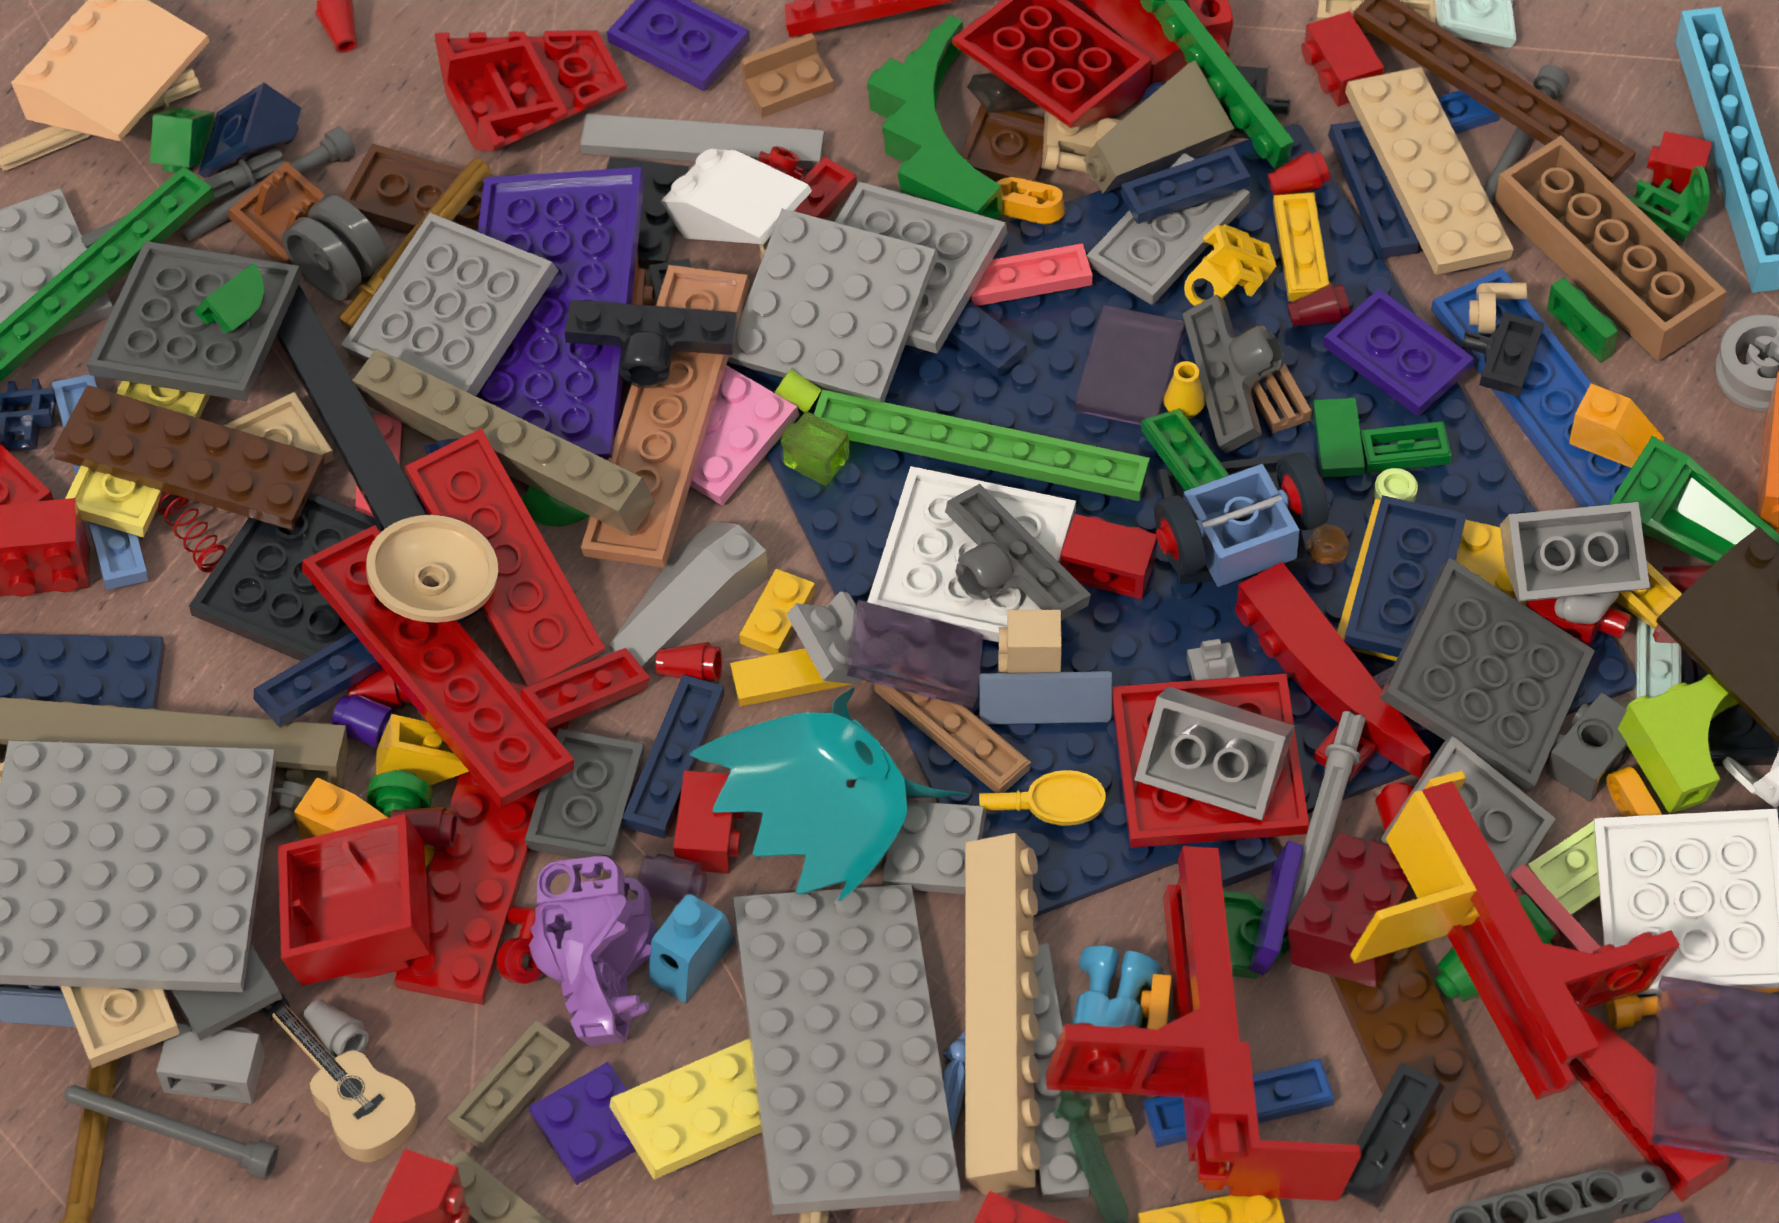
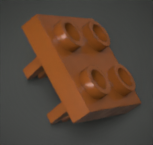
[228,161,325,265]

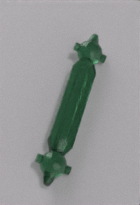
[1053,1090,1129,1223]

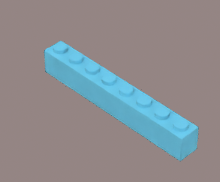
[1675,7,1779,293]

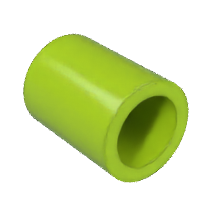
[774,368,822,413]

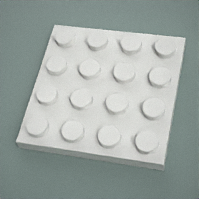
[867,466,1076,642]
[1594,809,1779,995]

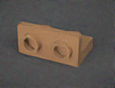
[741,33,834,118]

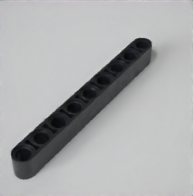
[276,285,426,531]

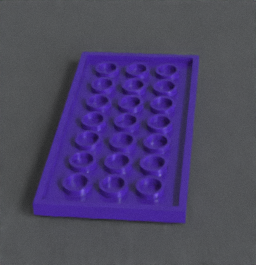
[476,167,645,460]

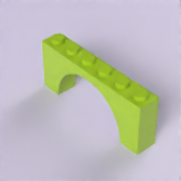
[1617,674,1739,814]

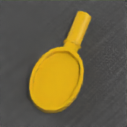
[979,770,1106,826]

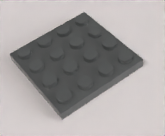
[87,241,302,401]
[1379,558,1595,792]

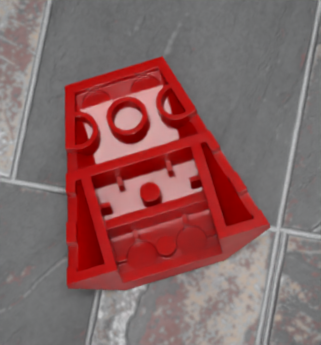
[435,30,627,151]

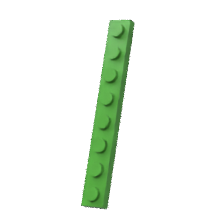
[811,389,1150,501]

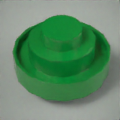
[366,770,433,818]

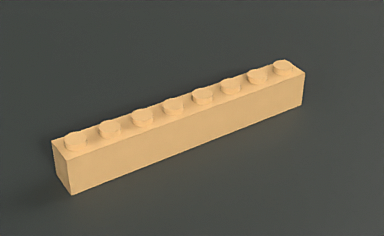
[965,833,1040,1195]

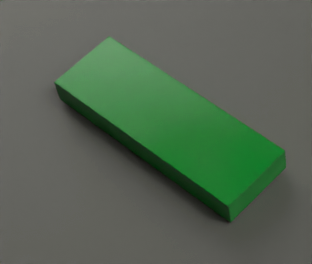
[1142,409,1229,491]

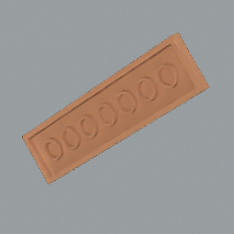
[581,265,750,568]

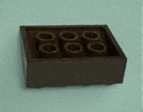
[1656,526,1779,743]

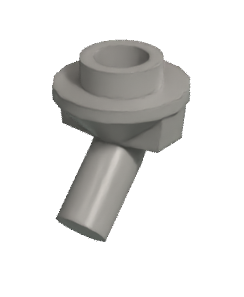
[266,781,309,838]

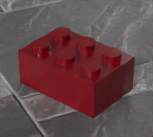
[1288,833,1418,988]

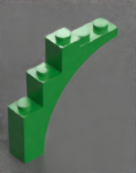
[867,15,1003,220]

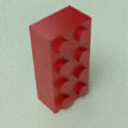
[0,498,90,597]

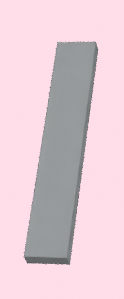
[581,114,824,170]

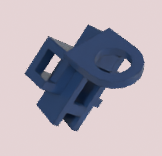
[0,379,56,452]

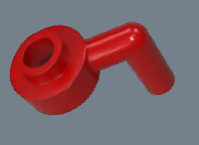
[497,906,542,984]

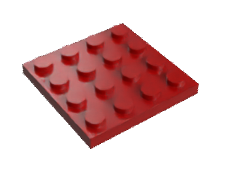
[1112,674,1309,848]

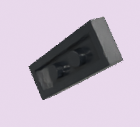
[1343,1062,1445,1209]

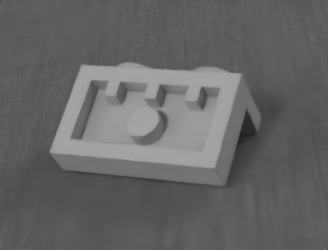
[786,592,884,684]

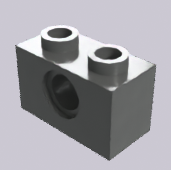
[1546,692,1632,802]

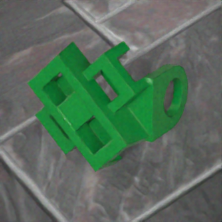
[1626,166,1710,243]

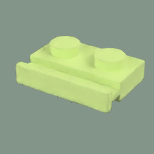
[1527,821,1600,916]

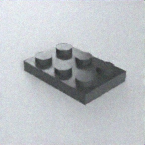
[525,728,645,860]

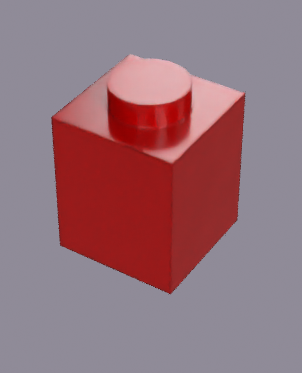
[1646,131,1712,194]

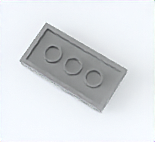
[1087,153,1250,305]

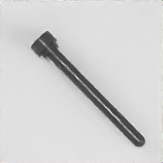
[1483,65,1570,206]
[182,126,355,241]
[64,1085,279,1180]

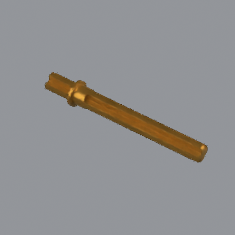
[337,157,492,331]
[58,1059,118,1223]

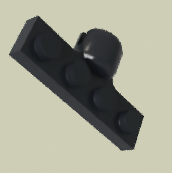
[565,300,737,388]

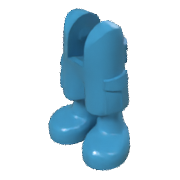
[1073,946,1163,1028]

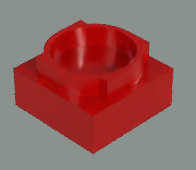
[278,814,430,986]

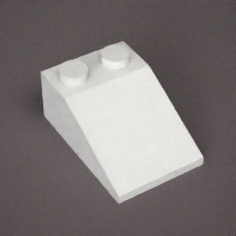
[661,148,812,244]

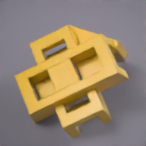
[1184,224,1276,306]

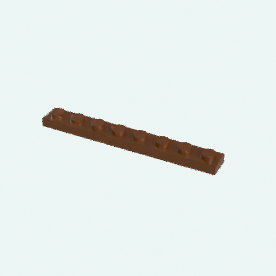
[1353,0,1636,184]

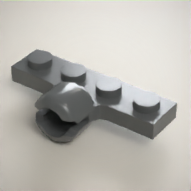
[1182,294,1285,453]
[945,484,1091,621]

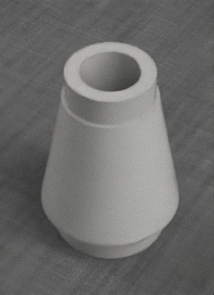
[303,999,369,1058]

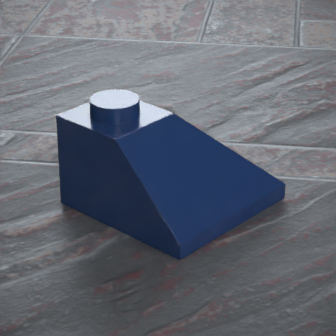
[198,83,301,178]

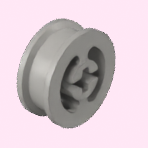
[1715,315,1779,412]

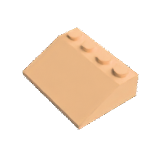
[11,0,210,141]

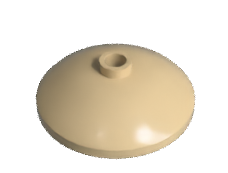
[366,515,498,623]

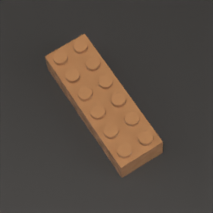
[1494,136,1727,361]

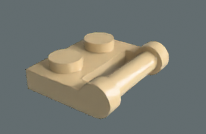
[1041,111,1121,173]

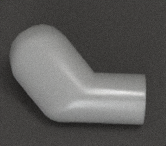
[1554,592,1619,624]

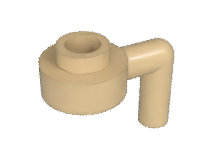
[1469,283,1527,334]

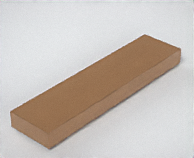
[874,657,1031,793]

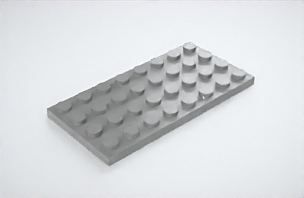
[733,884,960,1215]

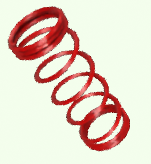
[157,492,227,572]

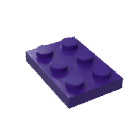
[607,0,750,92]
[1323,288,1474,417]

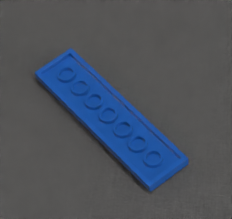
[1431,268,1645,536]

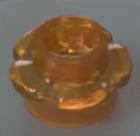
[1307,524,1349,565]

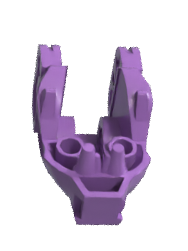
[529,856,656,1047]

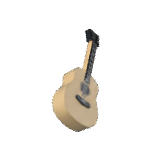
[258,992,419,1162]

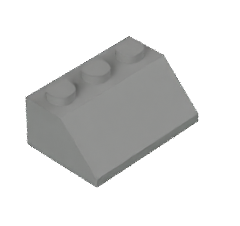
[1500,502,1650,602]
[1135,686,1295,820]

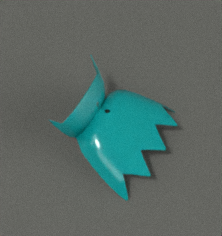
[690,687,968,902]

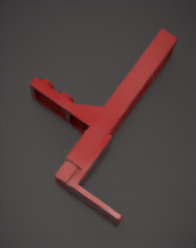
[1046,846,1361,1201]

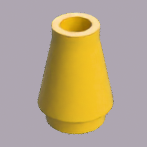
[1163,361,1205,419]

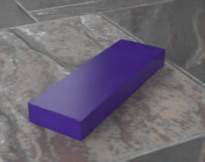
[1248,840,1304,975]

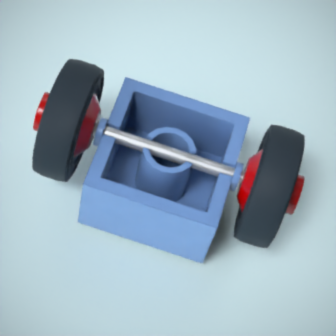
[1154,452,1329,587]

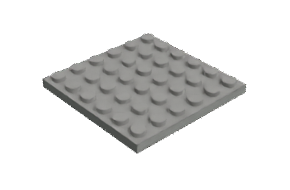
[0,741,277,992]

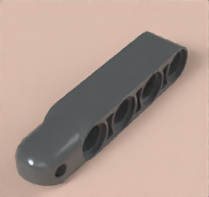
[1448,1164,1670,1223]

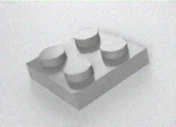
[882,801,986,894]

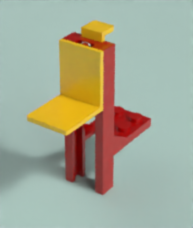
[1350,770,1680,1100]

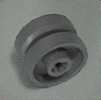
[282,194,387,300]

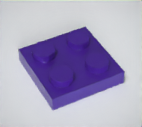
[528,1062,636,1185]

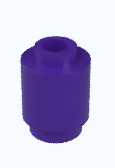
[332,695,397,749]

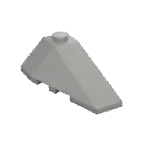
[609,522,769,670]

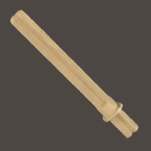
[0,68,201,171]

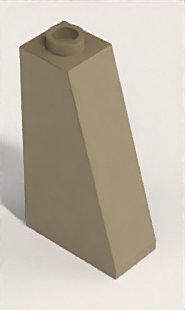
[1083,61,1234,194]

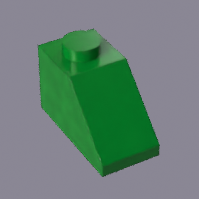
[150,107,214,173]

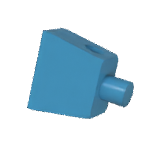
[649,894,735,1004]

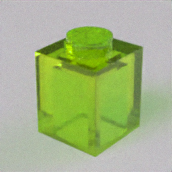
[781,411,849,487]

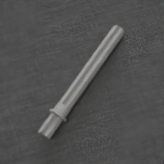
[1285,711,1365,932]

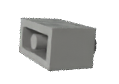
[156,1022,265,1104]

